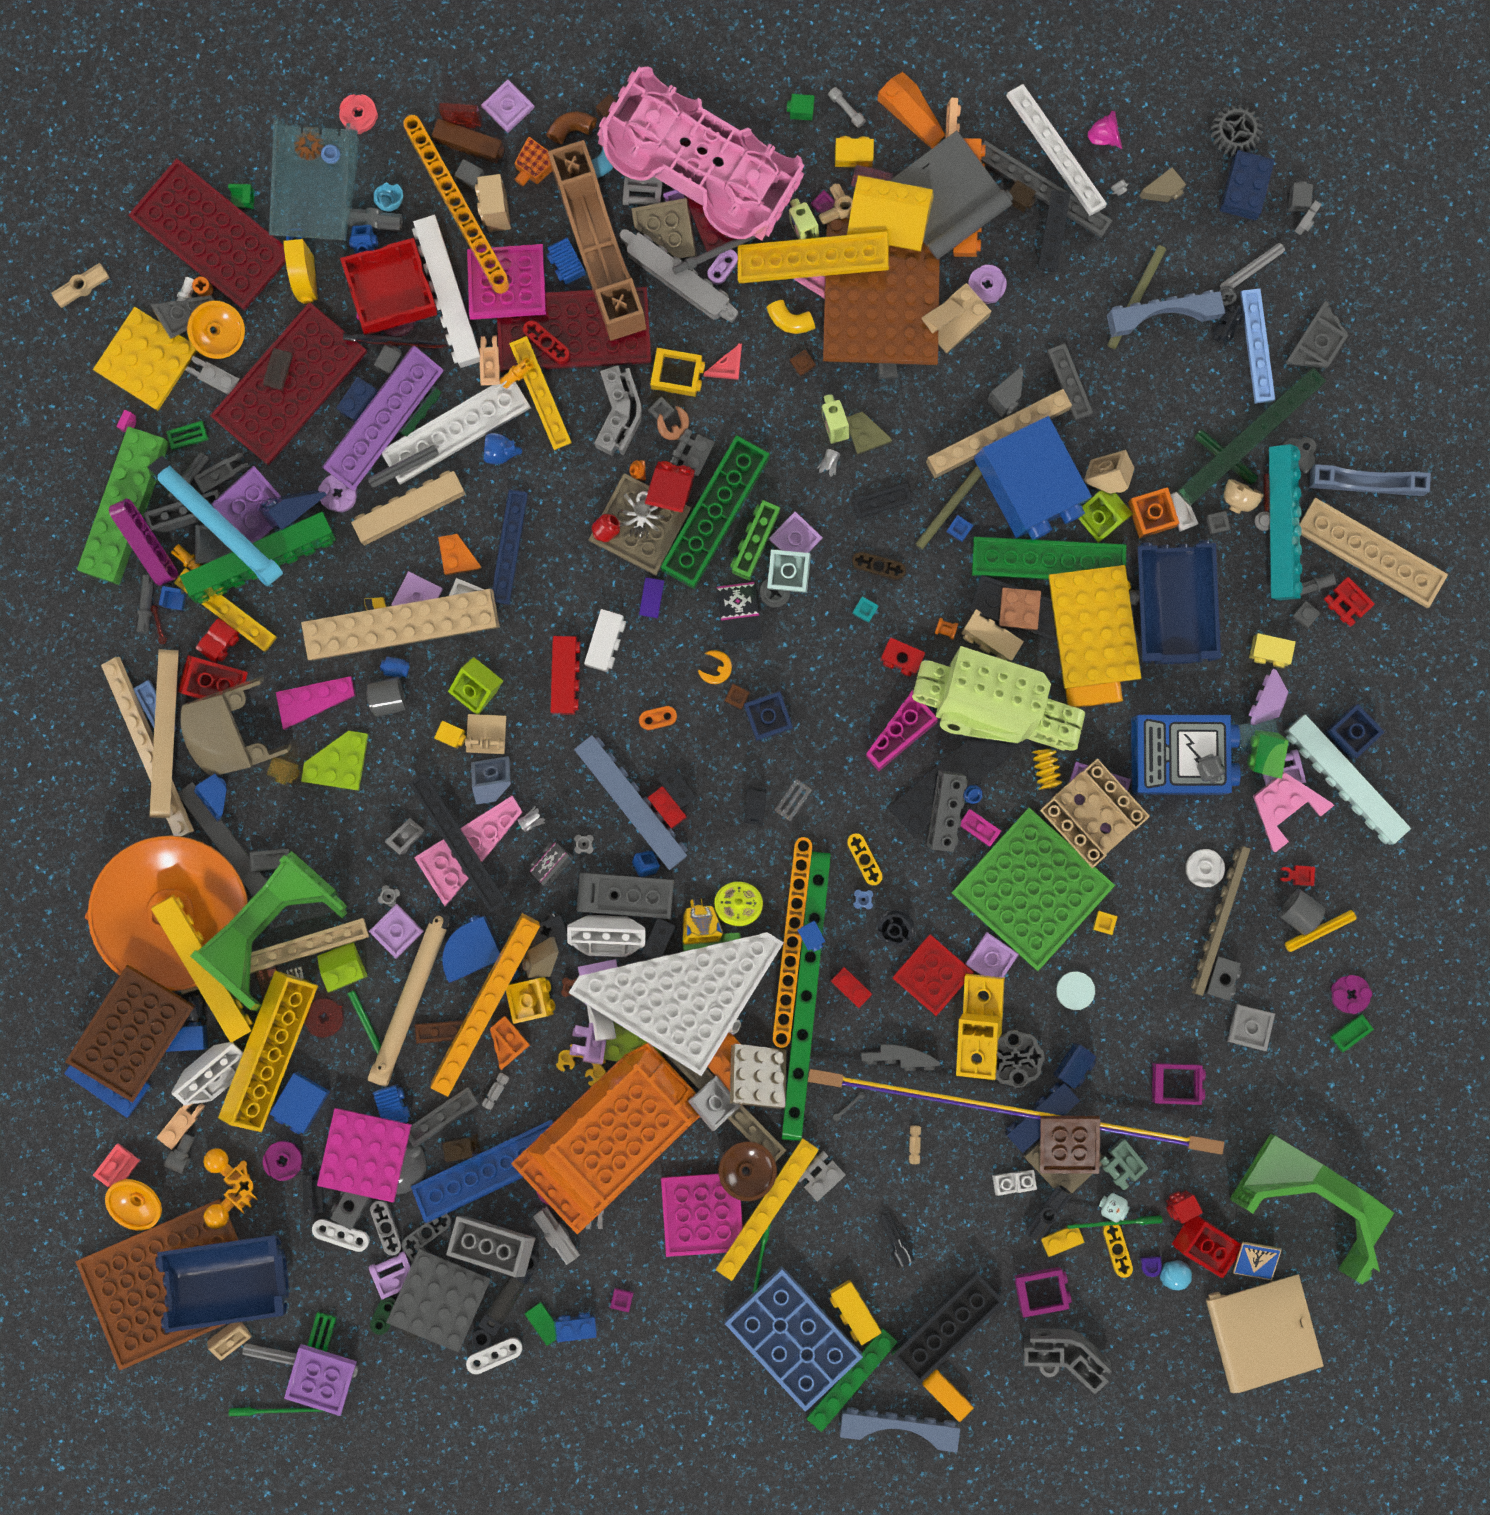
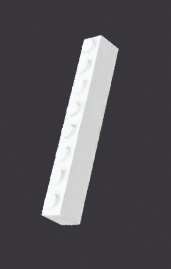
[412,215,480,368]

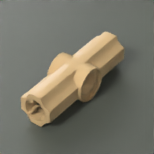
[52,263,110,308]

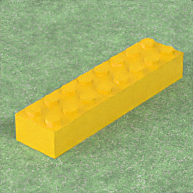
[218,971,318,1132]

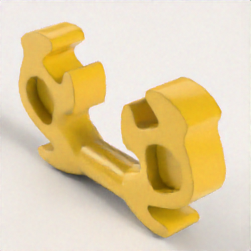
[556,1044,606,1086]

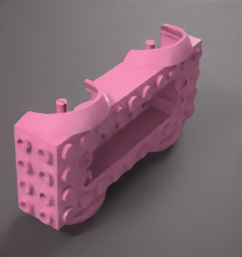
[597,66,805,241]

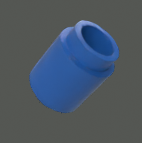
[380,657,409,678]

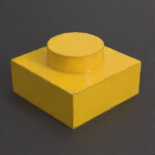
[1092,911,1117,935]

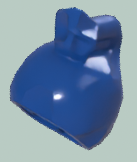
[484,433,522,464]

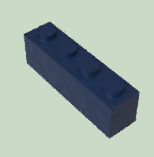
[1005,1082,1080,1153]

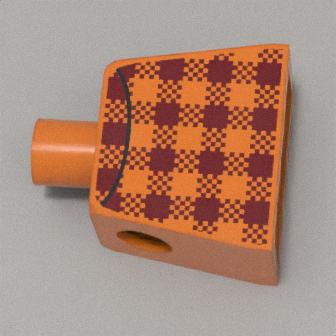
[515,137,552,186]

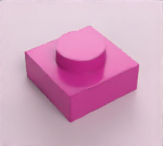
[117,410,136,433]

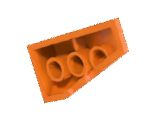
[877,72,945,149]

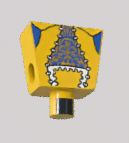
[683,898,723,945]

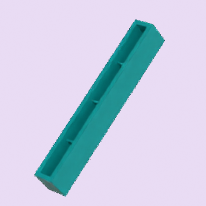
[1269,444,1303,600]

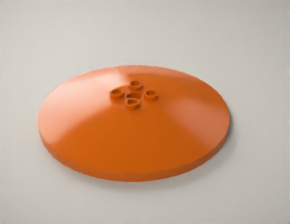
[88,835,248,991]

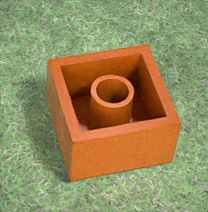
[1128,487,1180,539]

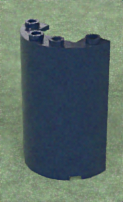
[1138,540,1221,664]
[155,1235,289,1333]

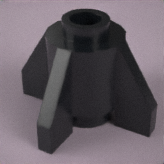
[177,990,205,1023]

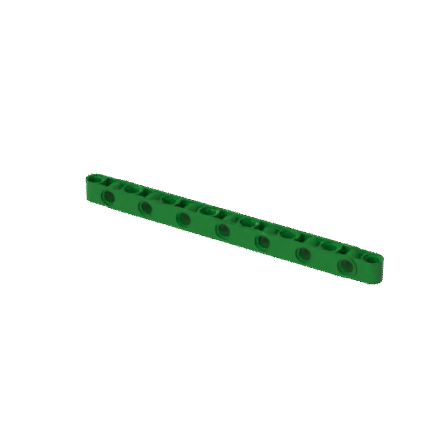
[782,851,831,1141]

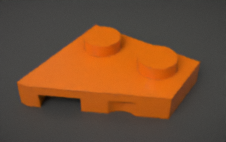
[438,534,481,575]
[490,1016,530,1070]

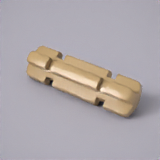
[909,1125,921,1164]

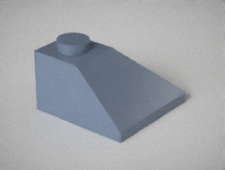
[471,756,511,804]

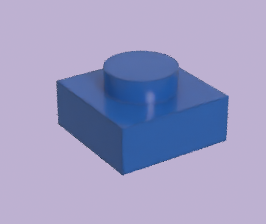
[946,515,973,542]

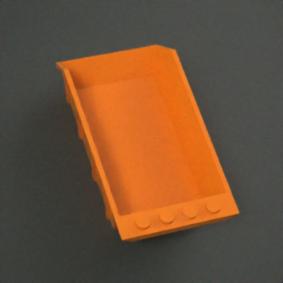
[511,1042,700,1234]

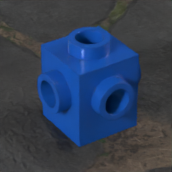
[349,225,378,254]

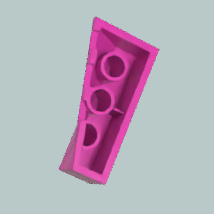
[866,690,938,771]

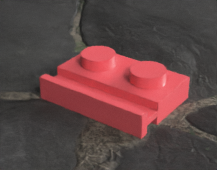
[93,1143,141,1187]

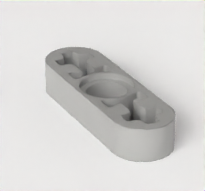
[370,1200,402,1255]

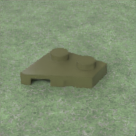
[846,412,892,455]

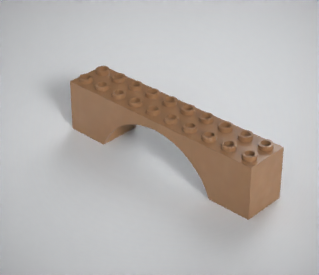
[548,140,646,341]

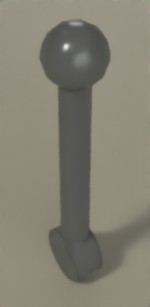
[833,1091,865,1121]

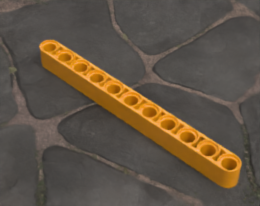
[403,115,509,294]
[773,837,812,1048]

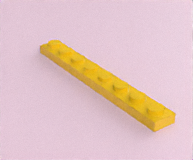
[716,1138,819,1281]

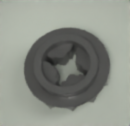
[760,579,790,608]

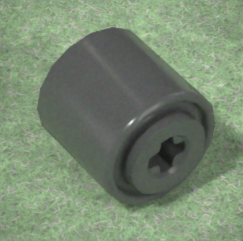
[366,677,407,717]
[1279,889,1325,935]

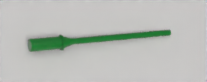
[1067,1215,1163,1229]
[753,1223,771,1293]
[229,1407,323,1417]

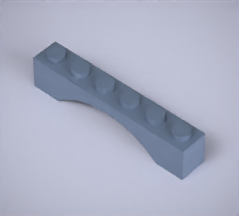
[1107,290,1225,337]
[1309,465,1431,496]
[839,1407,960,1452]

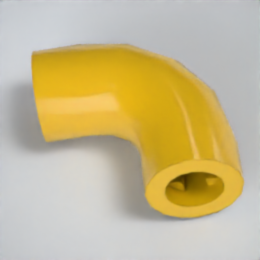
[766,300,815,334]

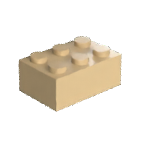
[475,174,511,232]

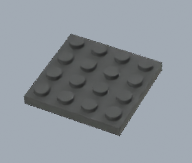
[386,1248,491,1353]

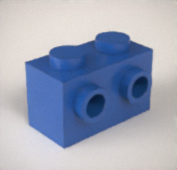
[554,1313,597,1342]

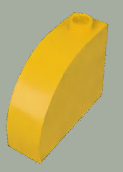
[284,239,318,304]

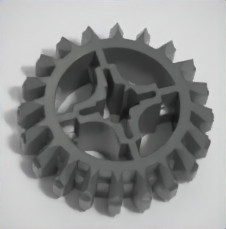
[1211,105,1262,157]

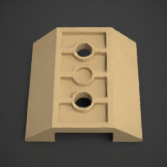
[1040,759,1150,868]

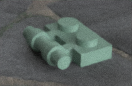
[1099,1138,1148,1190]

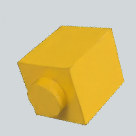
[434,721,466,749]

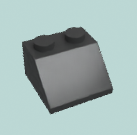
[987,367,1023,417]

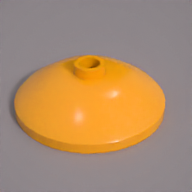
[187,301,245,359]
[105,1179,162,1230]

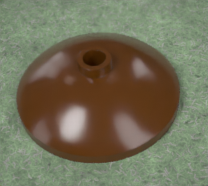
[718,1141,777,1201]

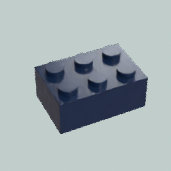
[1219,150,1275,220]

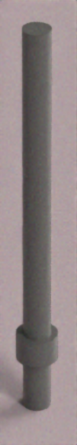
[672,228,774,275]

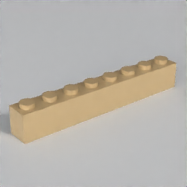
[926,389,1072,478]

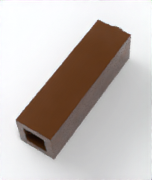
[432,119,505,164]

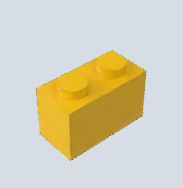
[835,136,874,168]

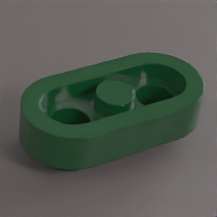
[370,1296,396,1335]

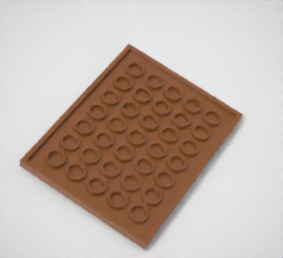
[823,218,940,365]
[75,1198,238,1370]

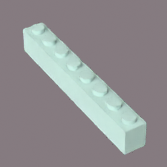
[1284,714,1411,845]

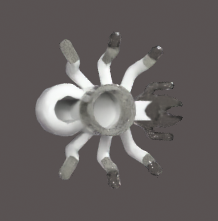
[618,491,665,539]

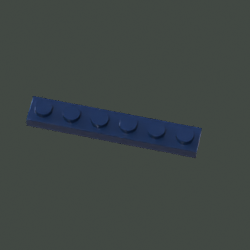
[492,490,528,605]

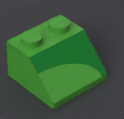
[1247,730,1289,779]

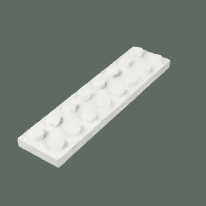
[382,381,531,485]

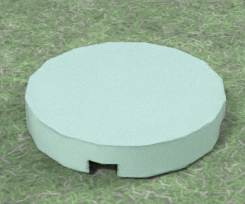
[1056,971,1095,1010]

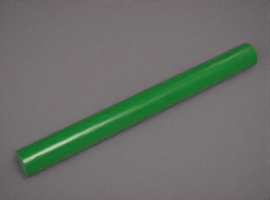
[347,990,381,1055]

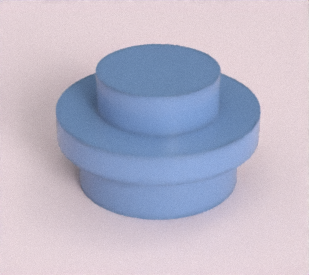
[321,144,340,164]

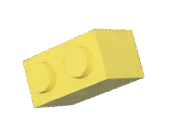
[1249,633,1295,668]

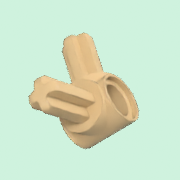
[819,184,853,224]

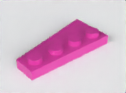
[276,676,356,730]

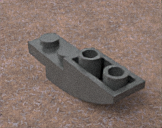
[861,1044,940,1071]

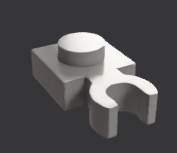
[1295,200,1322,235]

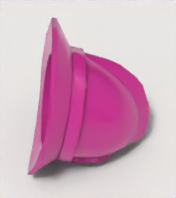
[1088,111,1122,149]

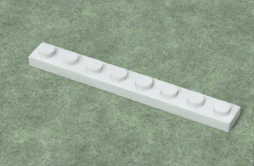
[1007,84,1107,216]

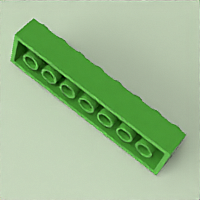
[77,427,169,585]

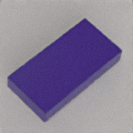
[639,578,665,619]

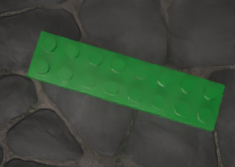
[972,537,1127,580]

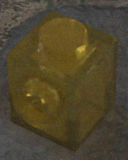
[267,757,299,785]

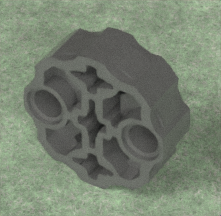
[996,1029,1045,1088]

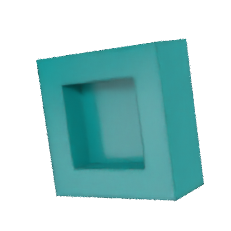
[852,596,878,623]

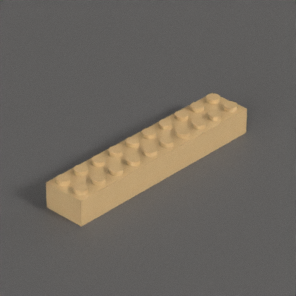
[301,589,500,660]

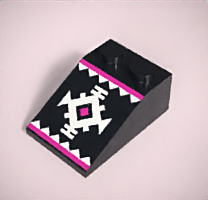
[716,581,762,643]

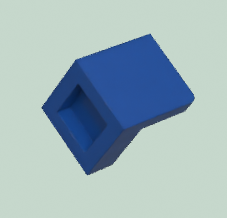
[159,586,187,611]

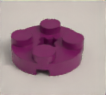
[1331,975,1372,1014]
[263,1141,303,1181]

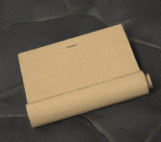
[1206,1274,1324,1393]

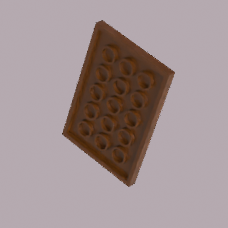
[65,965,195,1103]

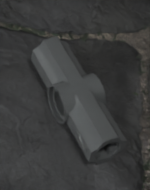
[343,208,403,232]

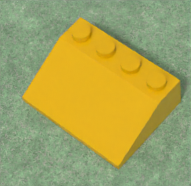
[847,175,934,252]

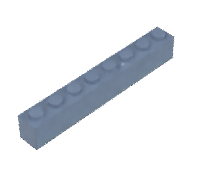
[574,735,688,870]

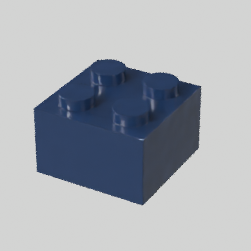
[744,691,793,742]
[1325,704,1384,760]

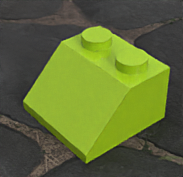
[1078,490,1133,543]
[448,657,503,715]
[317,942,368,992]

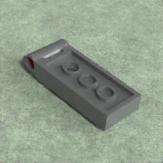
[576,873,674,919]

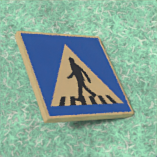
[1233,1242,1282,1280]

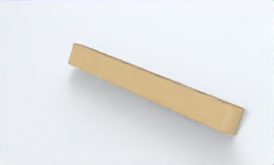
[150,649,179,818]

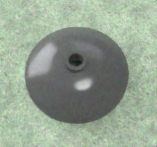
[396,1139,427,1194]

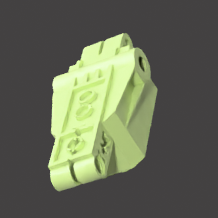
[912,646,1085,751]

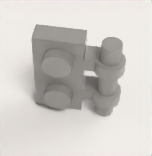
[799,1150,846,1202]

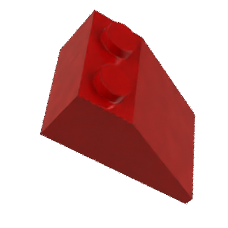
[645,461,695,513]
[177,655,248,699]
[1171,1215,1242,1278]

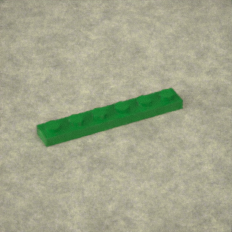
[806,1328,898,1432]

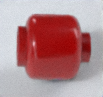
[592,514,620,542]

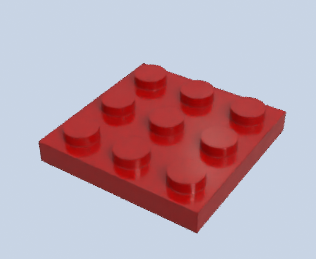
[892,934,974,1016]

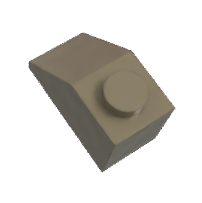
[1140,167,1186,202]
[522,937,559,978]

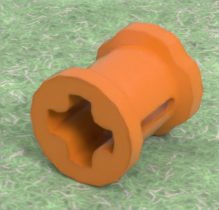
[192,277,214,297]
[935,618,958,640]

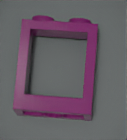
[1152,1063,1206,1105]
[1014,1267,1072,1318]

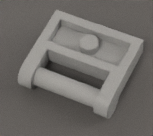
[623,176,662,205]

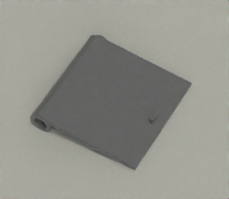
[890,130,1013,260]

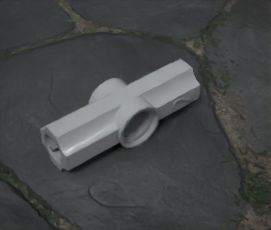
[533,1206,580,1265]

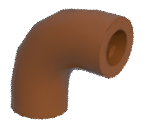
[546,111,597,144]

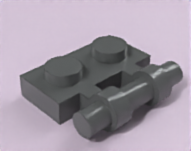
[670,429,715,477]

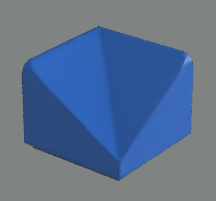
[632,851,660,877]

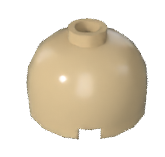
[1224,479,1264,514]

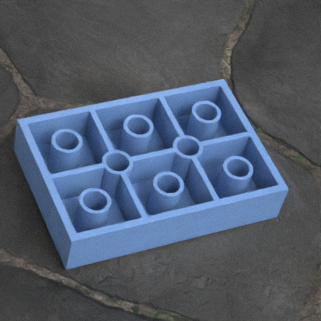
[725,1266,863,1412]

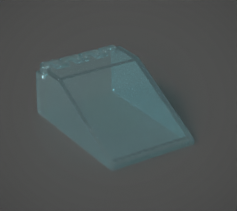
[269,118,359,240]

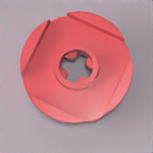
[339,94,378,134]

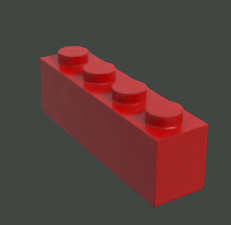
[551,636,581,715]

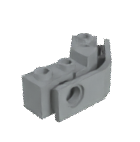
[594,366,642,456]

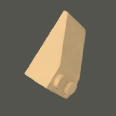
[938,283,991,353]

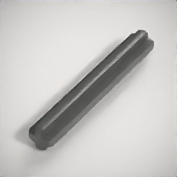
[368,445,439,487]

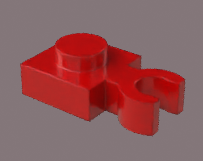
[1280,865,1315,886]

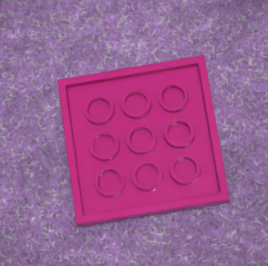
[467,244,546,320]
[317,1108,412,1202]
[661,1173,743,1257]

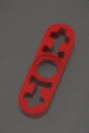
[523,321,570,364]

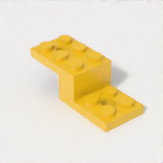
[956,974,1005,1080]

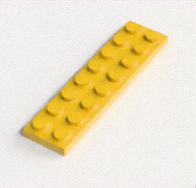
[738,231,889,283]

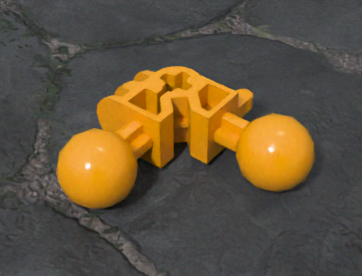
[203,1148,258,1229]

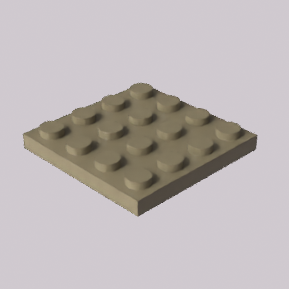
[589,473,691,576]

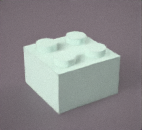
[767,550,811,593]

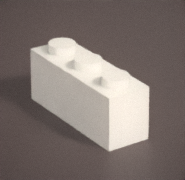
[584,609,626,672]

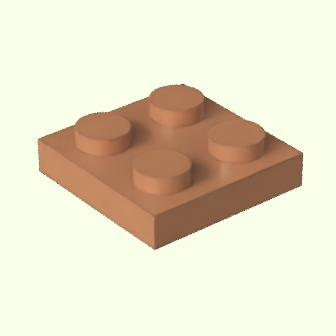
[999,588,1041,630]

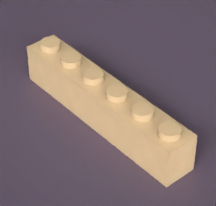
[351,471,466,546]

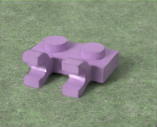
[569,1023,606,1065]

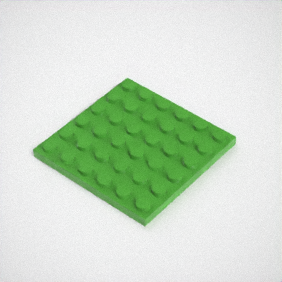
[951,808,1115,971]

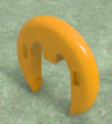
[698,650,732,684]

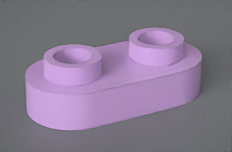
[708,249,738,285]

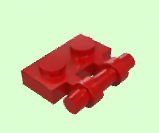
[1324,577,1375,627]

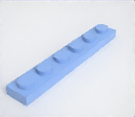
[1240,289,1275,403]

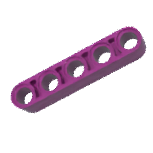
[109,498,178,586]

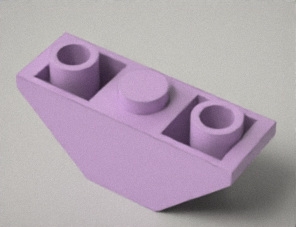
[1249,669,1288,725]

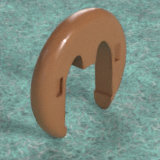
[657,406,689,440]

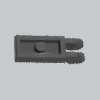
[194,453,250,494]

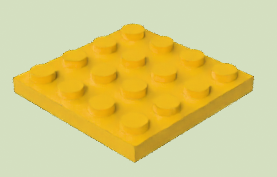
[93,307,197,411]

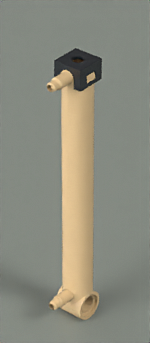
[368,910,453,1087]

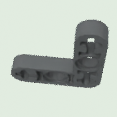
[402,1213,452,1262]

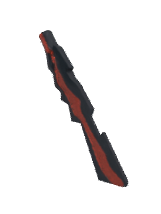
[343,333,448,350]

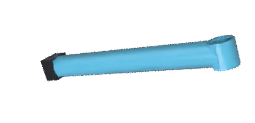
[147,456,283,586]

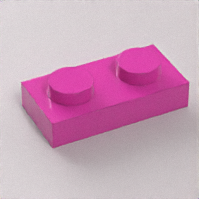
[960,809,1001,847]

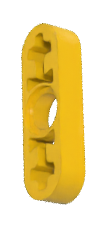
[847,834,882,885]
[1102,1221,1133,1278]

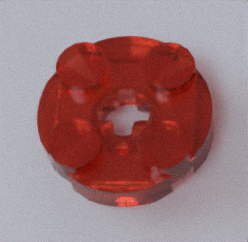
[304,998,344,1038]

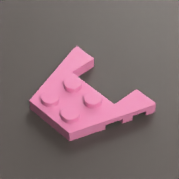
[1253,772,1334,852]

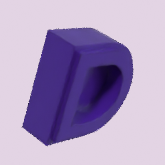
[1140,1256,1162,1277]

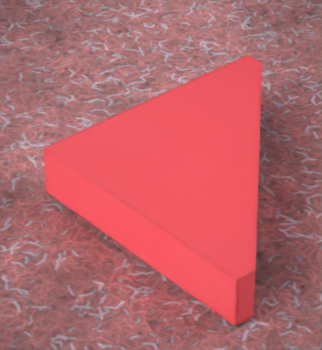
[704,344,742,380]

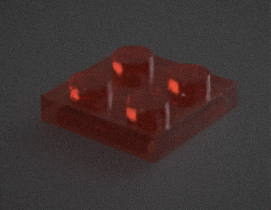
[439,103,482,128]

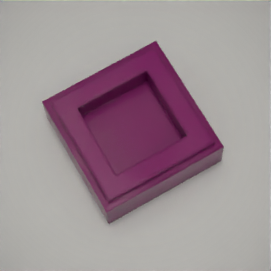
[811,190,835,214]
[610,1288,634,1313]

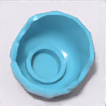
[373,182,403,212]
[1160,1260,1192,1290]

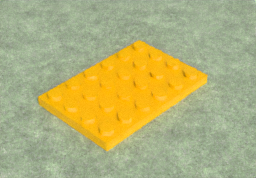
[1048,565,1141,689]

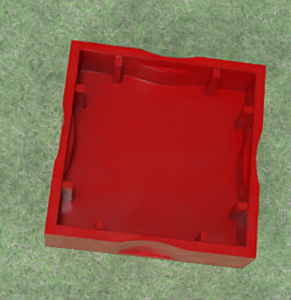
[340,238,437,335]

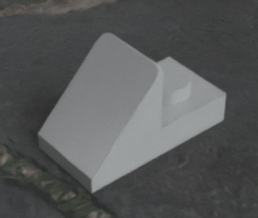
[385,818,424,855]

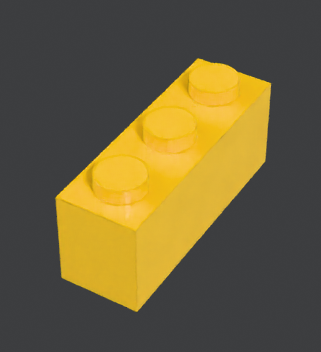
[829,1279,881,1345]

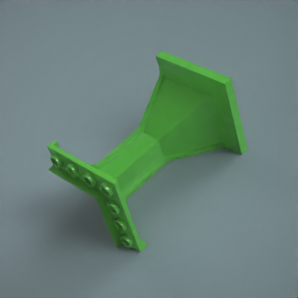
[190,851,347,1011]
[1230,1134,1394,1285]

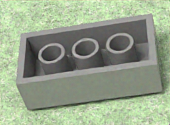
[446,1216,535,1277]

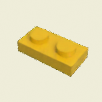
[1041,1223,1085,1257]

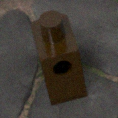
[441,1134,481,1162]

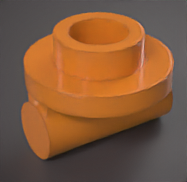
[629,460,646,481]

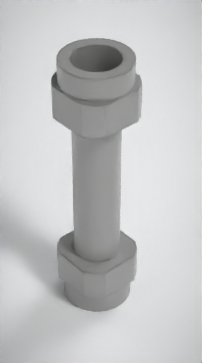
[828,87,866,128]

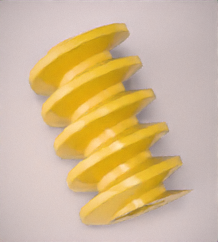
[1032,749,1062,790]

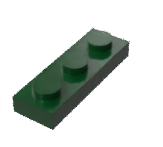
[398,386,442,437]

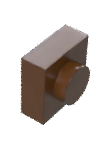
[789,350,816,377]
[724,684,750,710]

